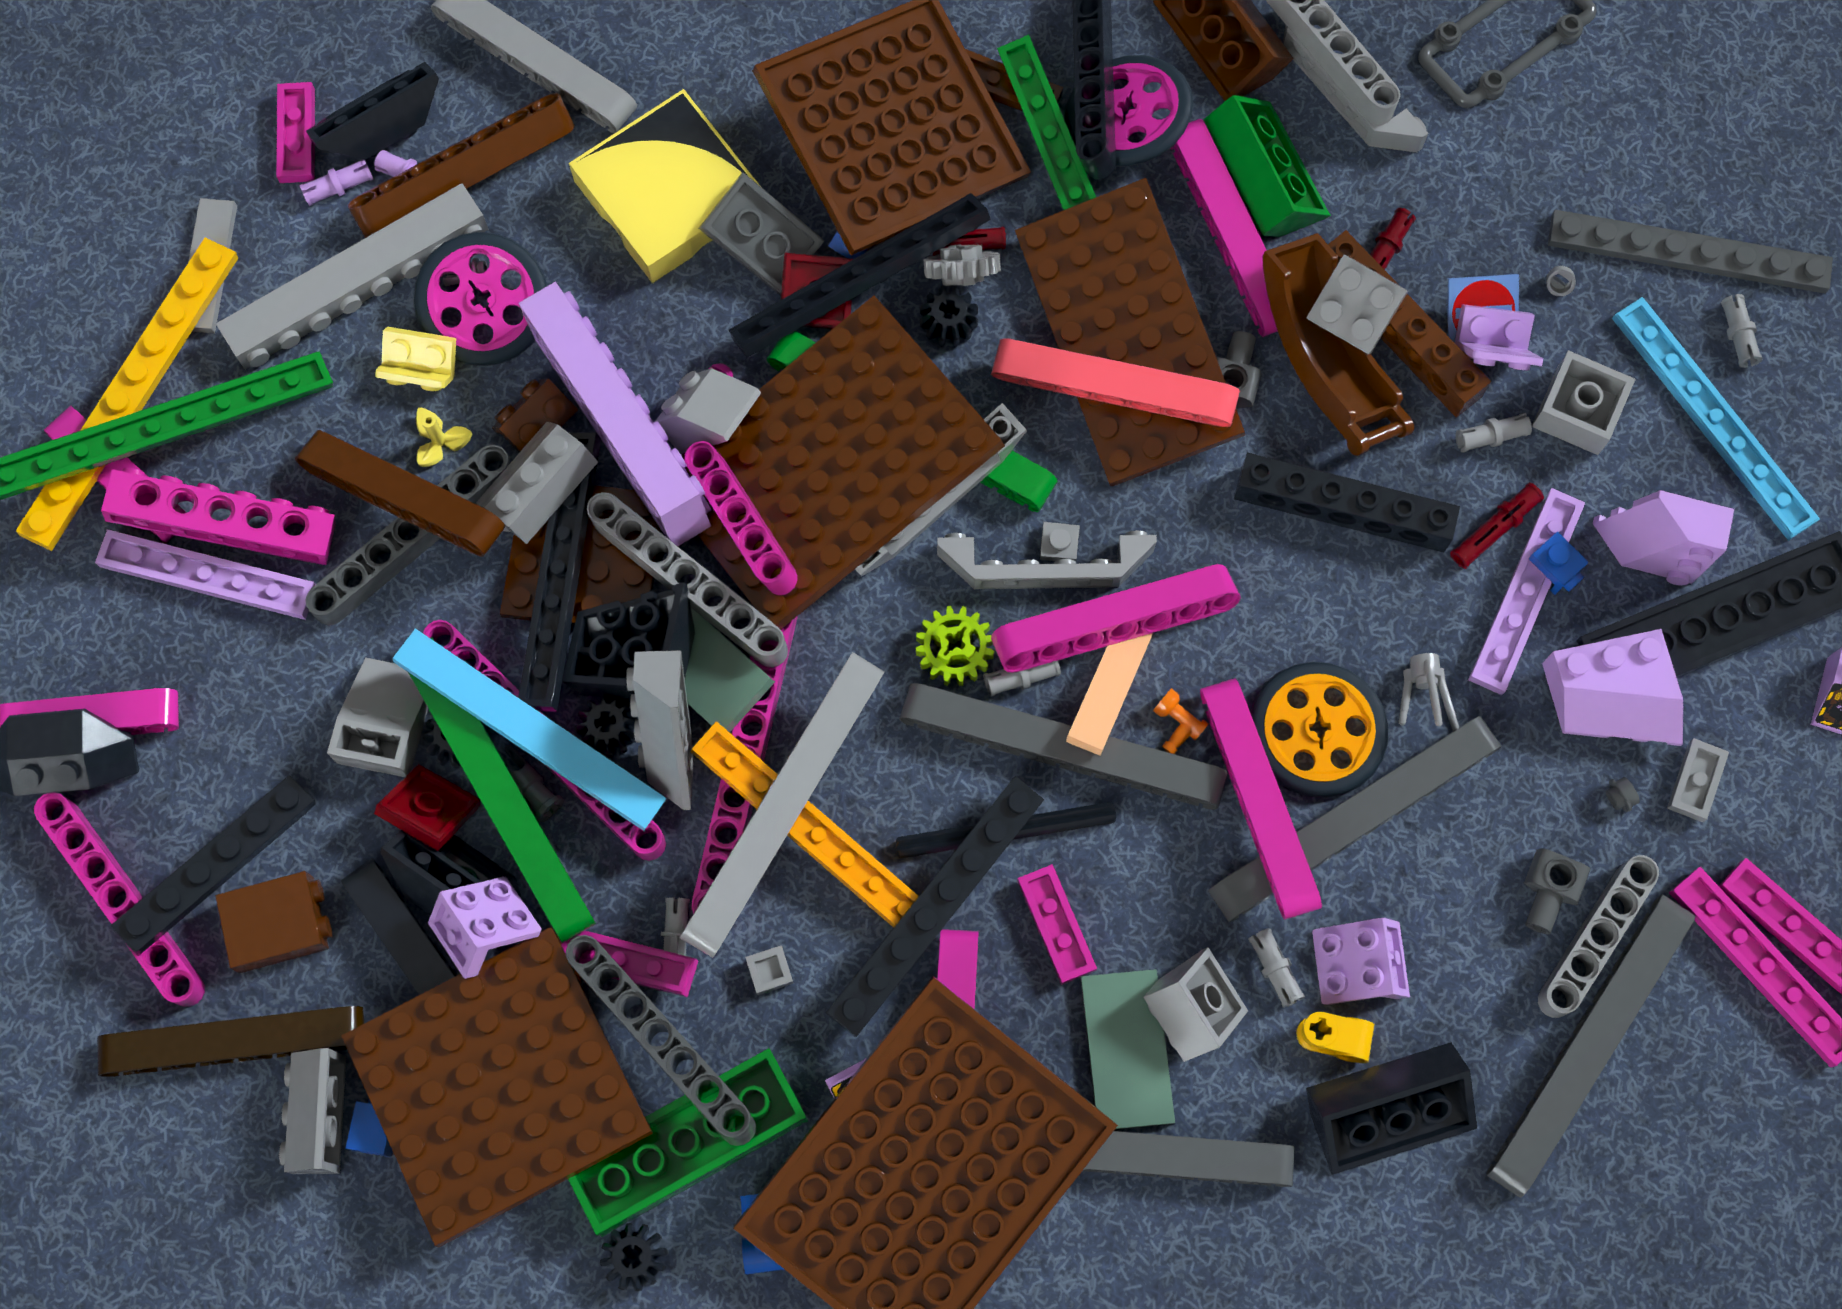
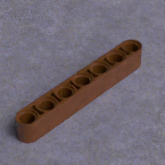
[348,93,575,238]
[295,430,506,557]

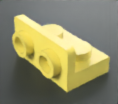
[375,327,456,391]

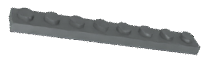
[1548,210,1833,294]

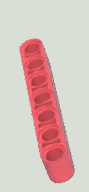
[991,339,1240,427]

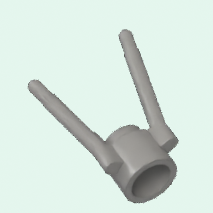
[1399,653,1459,732]

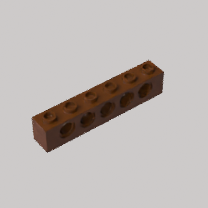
[1328,230,1492,418]

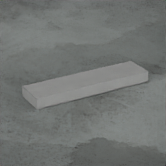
[188,198,237,333]

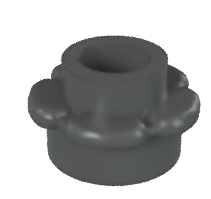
[1606,777,1640,812]

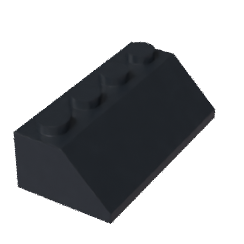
[1306,1042,1477,1175]

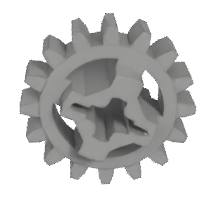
[923,244,1001,286]

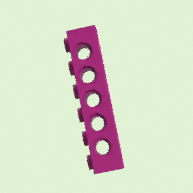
[101,468,336,565]

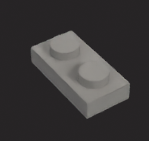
[1667,738,1729,822]

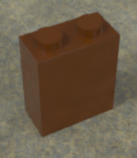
[215,871,332,973]

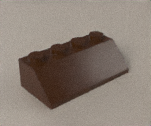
[1153,0,1294,101]

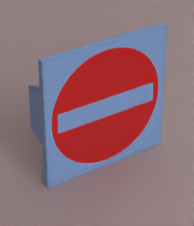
[1447,274,1519,343]

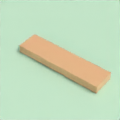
[1066,633,1153,756]

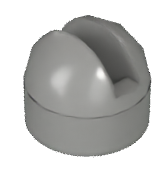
[1546,265,1576,296]

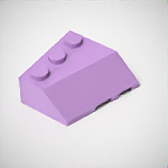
[1593,490,1734,586]
[1542,629,1683,746]

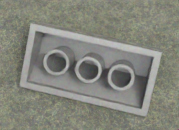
[627,651,694,810]

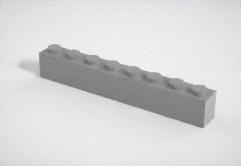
[216,183,489,370]

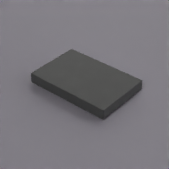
[698,172,825,296]

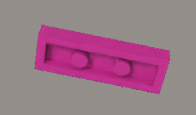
[276,82,315,183]
[1017,864,1097,985]

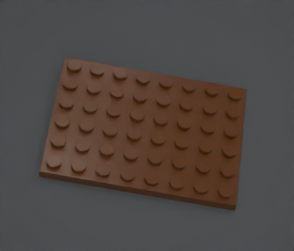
[681,295,1005,630]
[733,976,1118,1309]

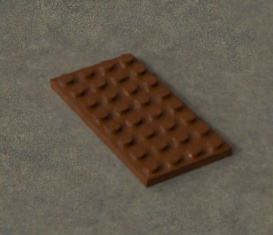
[1015,178,1246,486]

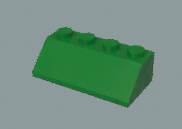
[1203,95,1331,237]

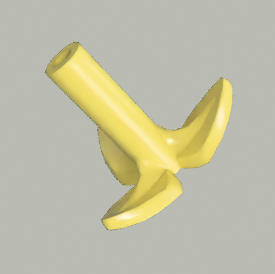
[416,408,472,467]

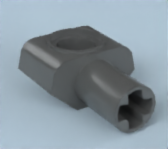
[1216,331,1261,408]
[1524,848,1590,935]

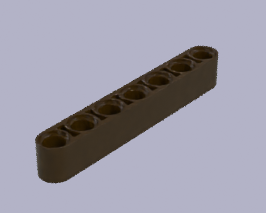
[97,1006,364,1077]

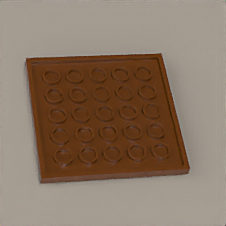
[752,0,1031,256]
[341,927,653,1248]

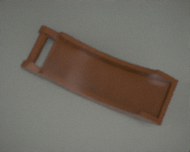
[1262,233,1414,456]

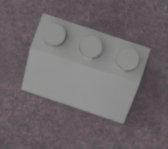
[476,422,598,544]
[279,1048,346,1174]

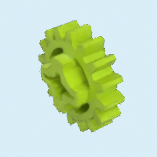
[916,606,994,686]

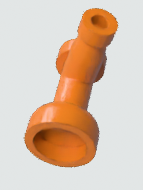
[1153,688,1209,754]

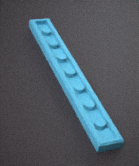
[1612,297,1820,541]
[393,628,666,831]

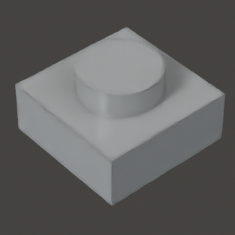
[1040,522,1080,562]
[745,945,794,995]

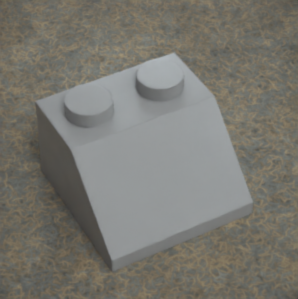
[655,368,761,454]
[1143,947,1248,1062]

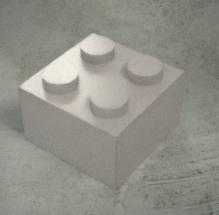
[1306,255,1408,354]
[1532,350,1635,455]

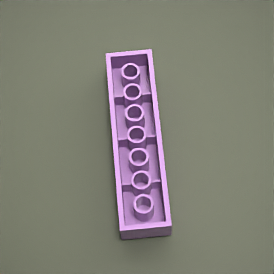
[518,282,711,546]

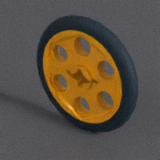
[1250,662,1389,798]

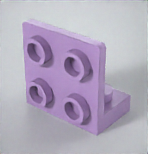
[1455,304,1543,370]
[428,877,542,979]
[1312,918,1410,1005]

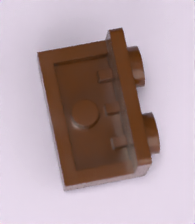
[492,379,578,453]

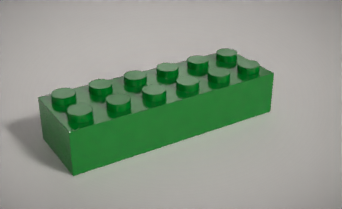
[568,1048,808,1237]

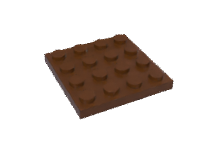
[500,485,662,626]

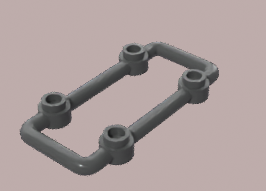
[1418,0,1597,108]

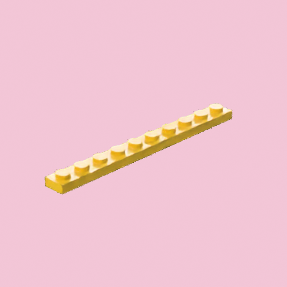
[16,237,238,551]

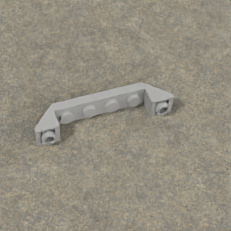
[1283,0,1429,152]
[855,403,1027,577]
[937,530,1157,589]

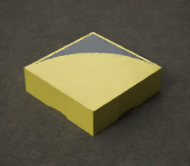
[569,89,762,283]

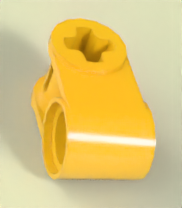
[1296,1012,1375,1064]

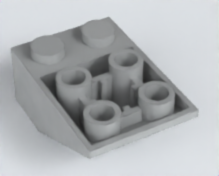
[327,658,428,777]

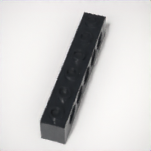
[1234,452,1460,553]

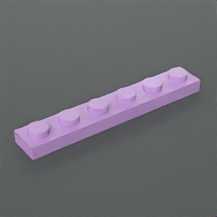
[1468,488,1585,695]
[95,529,316,620]

